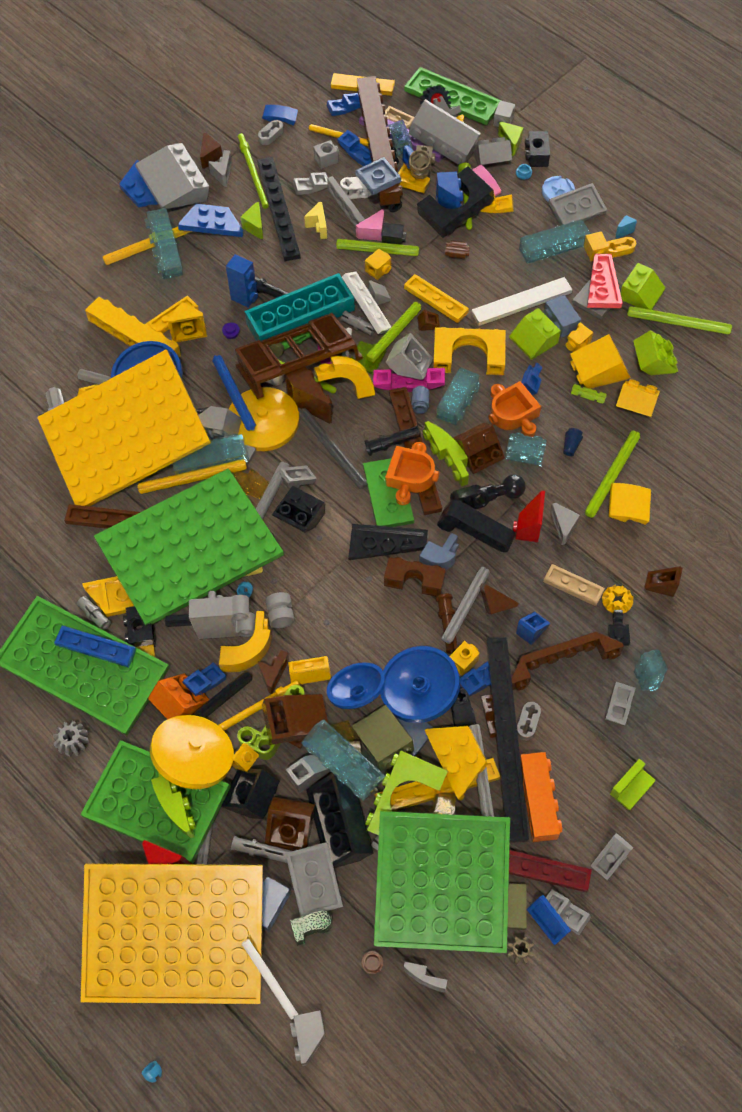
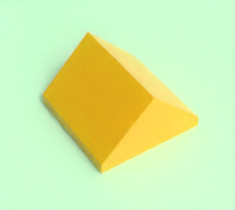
[167,302,207,343]

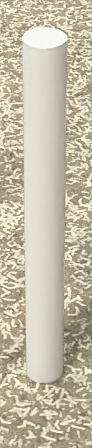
[242,939,298,1019]

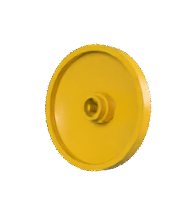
[229,387,299,451]
[150,715,234,789]

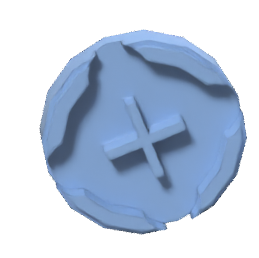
[542,176,575,201]

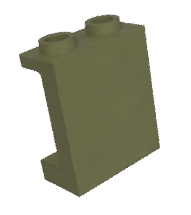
[351,705,414,771]

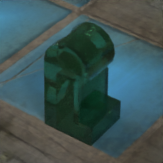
[290,910,332,946]

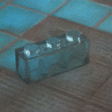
[436,367,481,425]

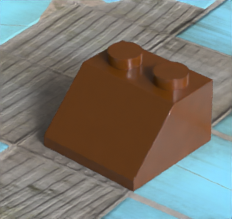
[265,797,315,851]

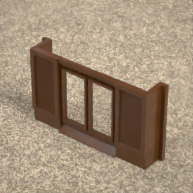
[235,313,363,399]

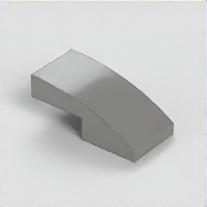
[293,172,328,195]
[605,682,636,726]
[546,889,591,935]
[404,962,447,993]

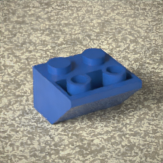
[436,171,463,209]

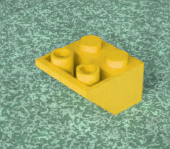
[616,379,660,417]

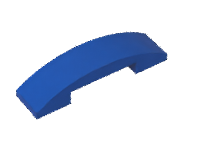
[337,130,372,167]

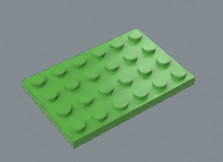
[80,740,231,864]

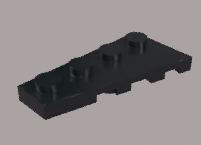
[348,524,428,560]

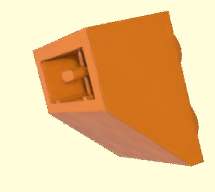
[148,673,210,719]

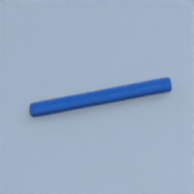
[212,355,256,431]

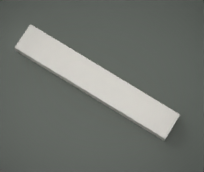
[471,277,572,326]

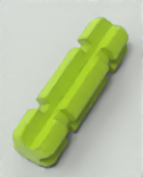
[571,384,607,404]

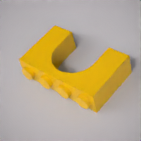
[433,327,506,375]

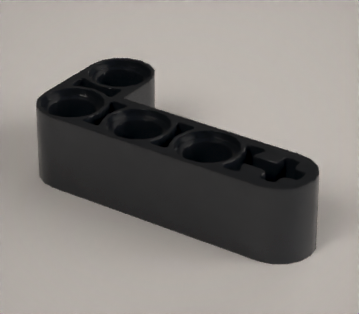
[437,500,516,552]

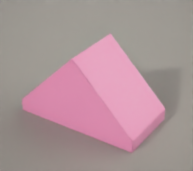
[356,210,384,241]

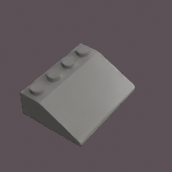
[135,143,209,210]

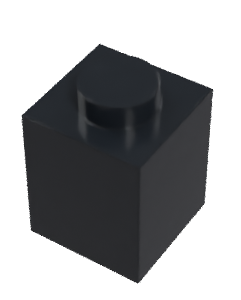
[382,223,407,245]

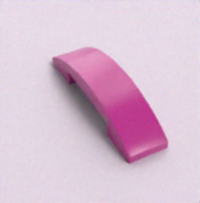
[373,368,445,392]

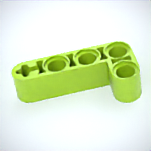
[237,685,305,760]

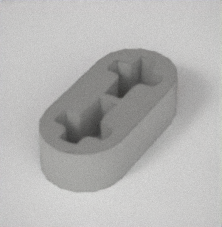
[258,120,284,145]
[517,702,541,741]

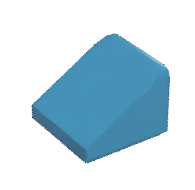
[616,215,637,238]

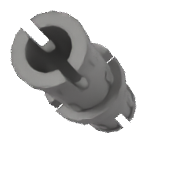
[341,311,375,336]
[77,596,111,630]

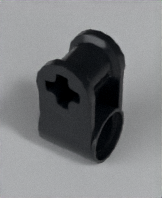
[451,688,476,727]

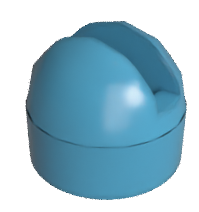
[237,581,253,597]
[141,1061,162,1083]

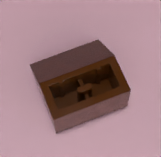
[453,423,505,474]

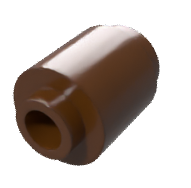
[445,240,470,259]

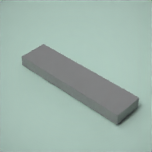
[327,176,365,227]

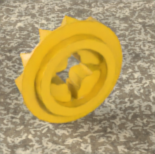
[602,585,634,614]

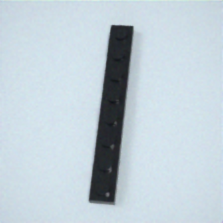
[257,157,301,262]

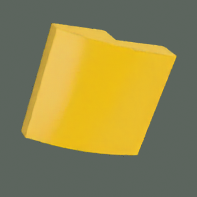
[609,483,651,525]

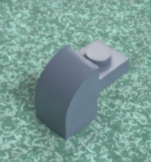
[419,533,459,570]

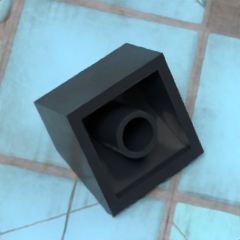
[221,769,280,819]

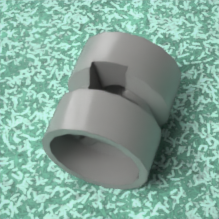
[265,592,295,628]

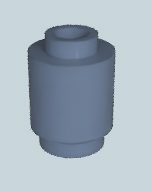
[411,386,430,414]

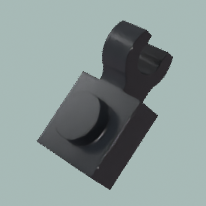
[608,610,630,646]

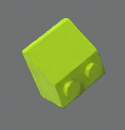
[620,263,665,310]
[509,308,561,360]

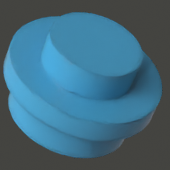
[516,164,532,179]

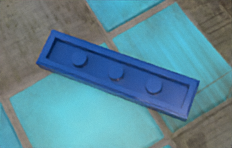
[54,626,136,668]

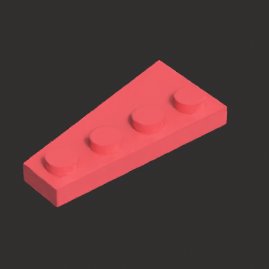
[587,254,623,308]

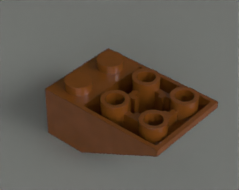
[285,367,333,424]
[262,694,331,745]

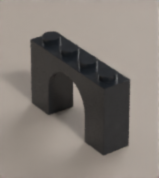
[417,166,494,238]

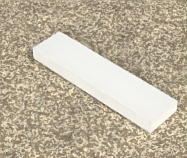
[342,272,391,334]

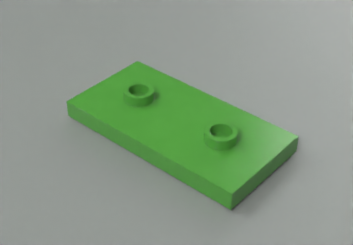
[363,458,414,527]

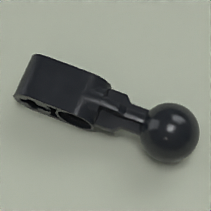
[450,475,526,509]

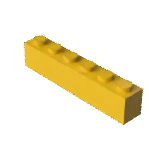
[85,297,181,358]

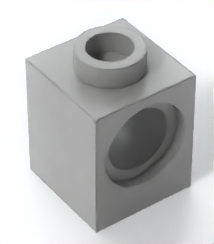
[493,101,515,127]
[313,140,340,169]

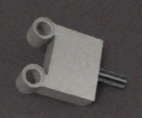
[165,591,255,639]

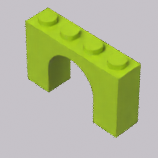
[365,751,448,835]

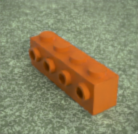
[520,752,562,842]

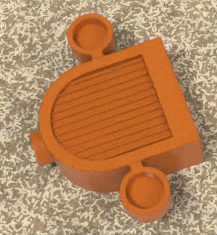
[488,381,541,438]
[385,442,440,505]

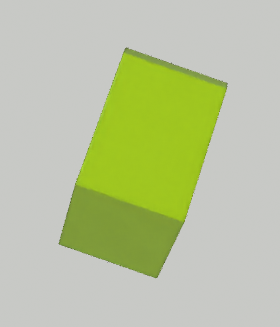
[498,122,523,156]
[241,202,263,239]

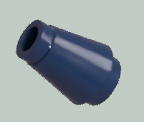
[563,428,583,456]

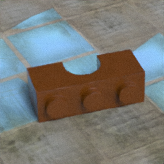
[384,557,446,597]

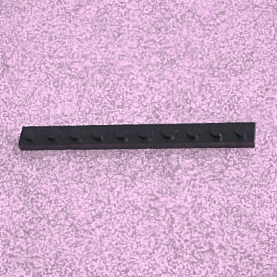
[486,637,529,843]

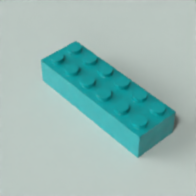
[245,273,355,341]

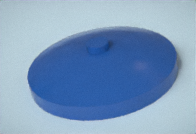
[111,341,183,380]
[380,646,460,723]

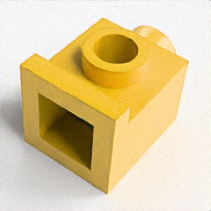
[565,323,593,352]

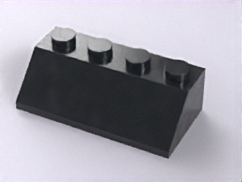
[306,773,373,868]

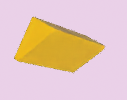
[288,656,331,684]

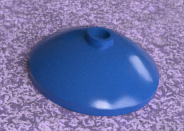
[327,663,386,709]

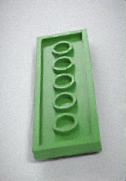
[404,67,502,125]

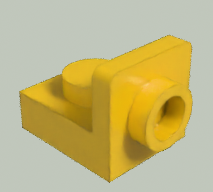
[232,743,259,772]

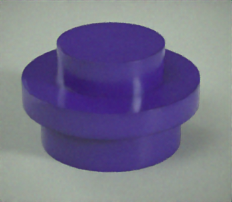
[222,323,240,339]

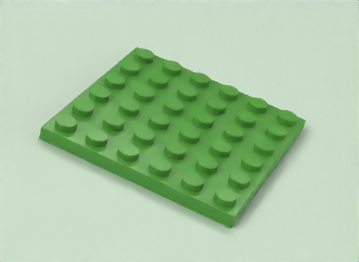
[374,811,510,953]

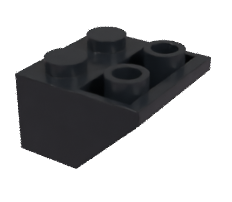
[272,486,325,533]

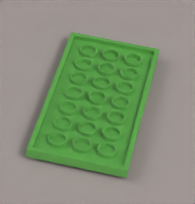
[0,596,170,736]

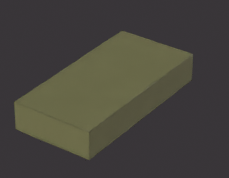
[507,883,527,930]

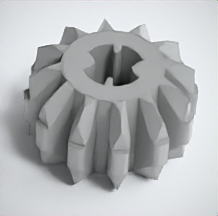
[53,720,89,757]

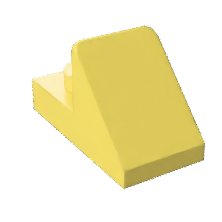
[304,202,327,239]

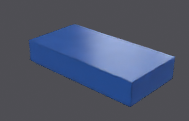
[527,895,571,945]

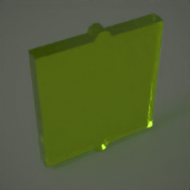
[351,341,387,375]

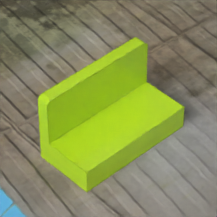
[610,759,655,810]

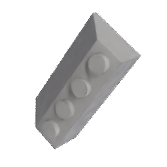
[408,99,480,165]

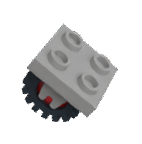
[420,86,461,118]

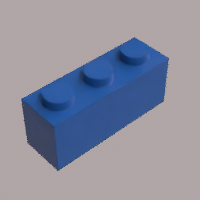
[226,254,258,308]

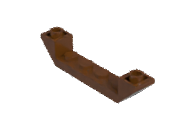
[512,632,624,691]

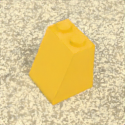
[570,334,631,389]

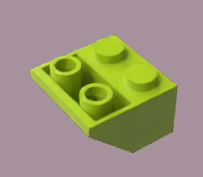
[633,330,678,376]

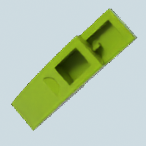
[423,421,469,487]
[151,772,196,838]

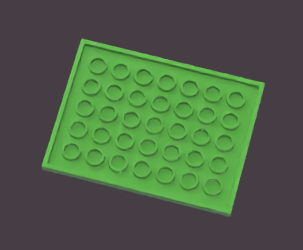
[94,468,284,625]

